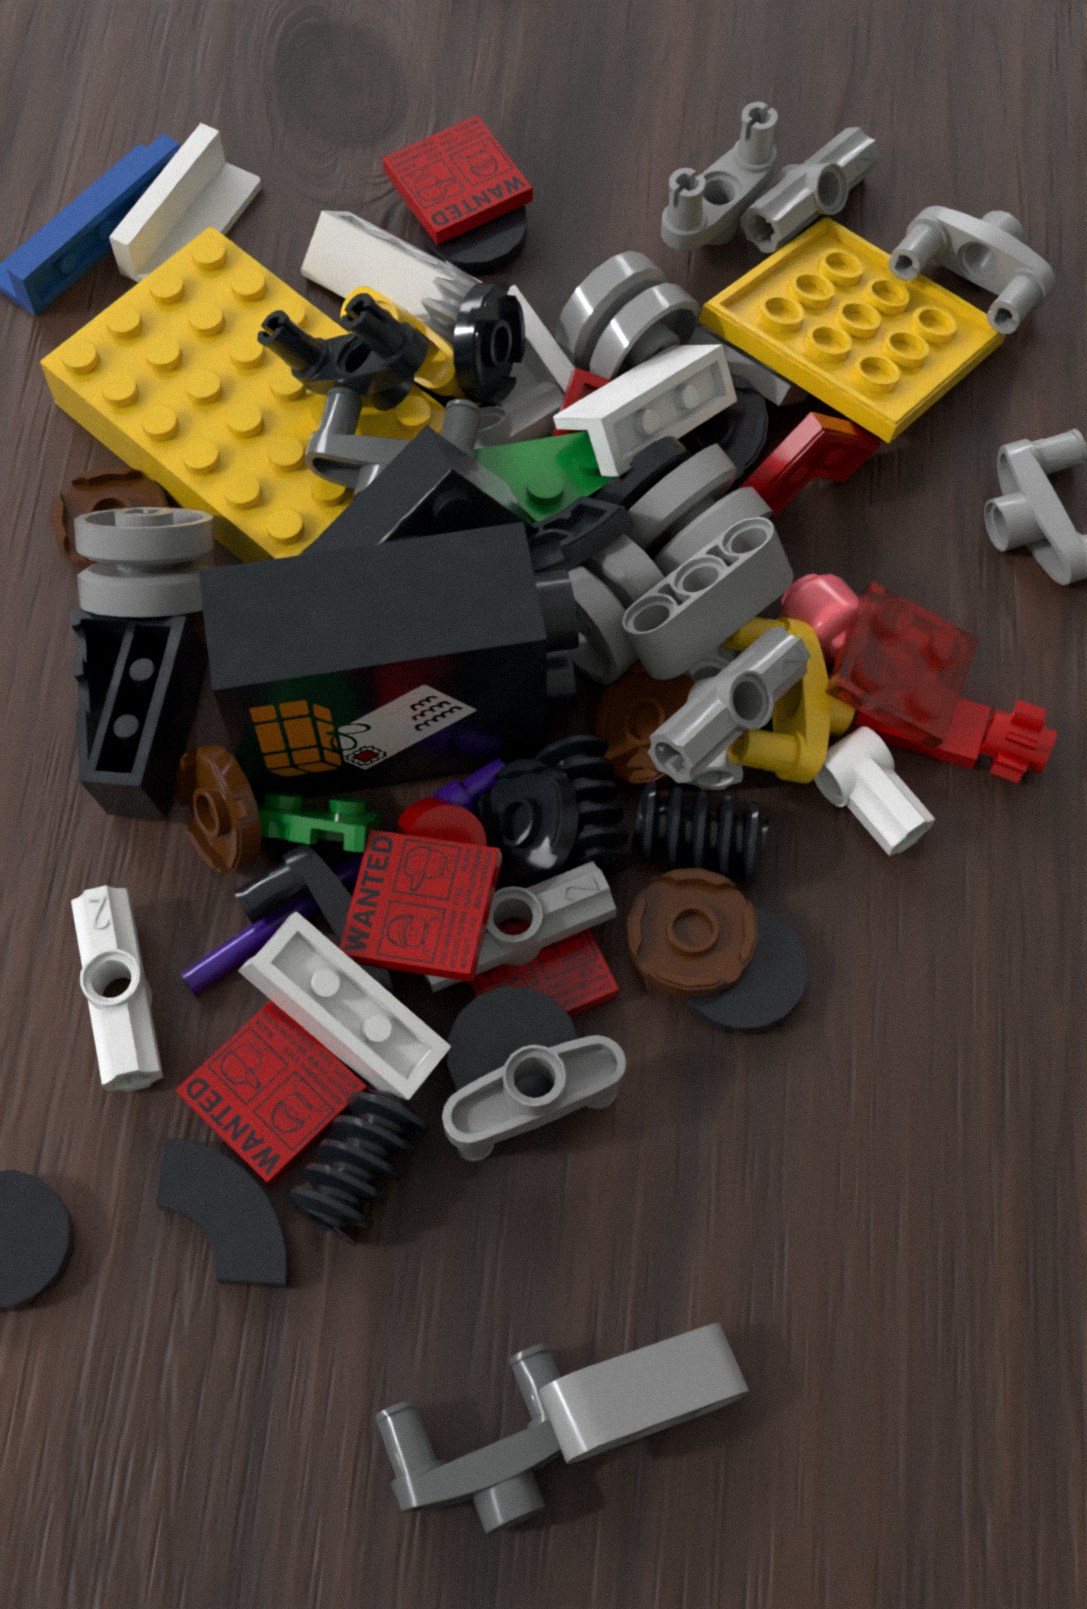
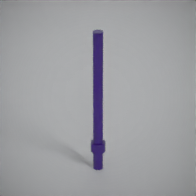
[180,757,505,995]

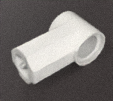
[813,726,935,856]

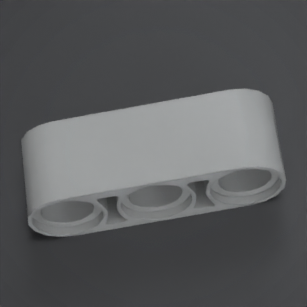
[622,517,794,680]
[538,1323,750,1464]

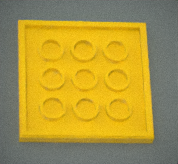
[698,217,1006,443]

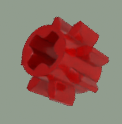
[979,700,1057,783]

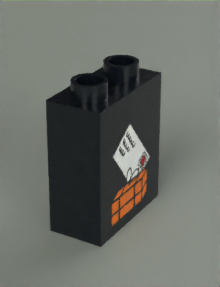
[198,522,579,801]

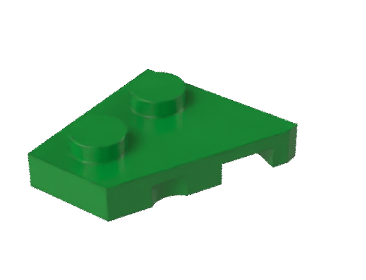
[473,431,632,523]
[256,791,382,853]

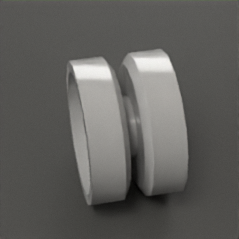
[555,251,702,381]
[624,444,773,578]
[74,507,215,617]
[567,534,665,685]

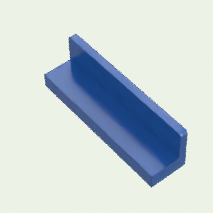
[0,133,180,316]

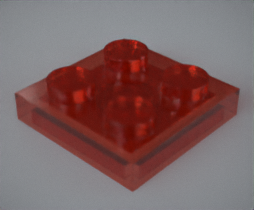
[825,581,979,749]

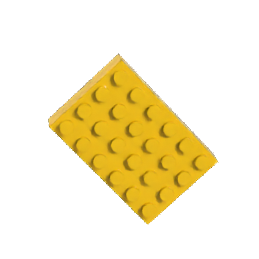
[40,226,445,563]

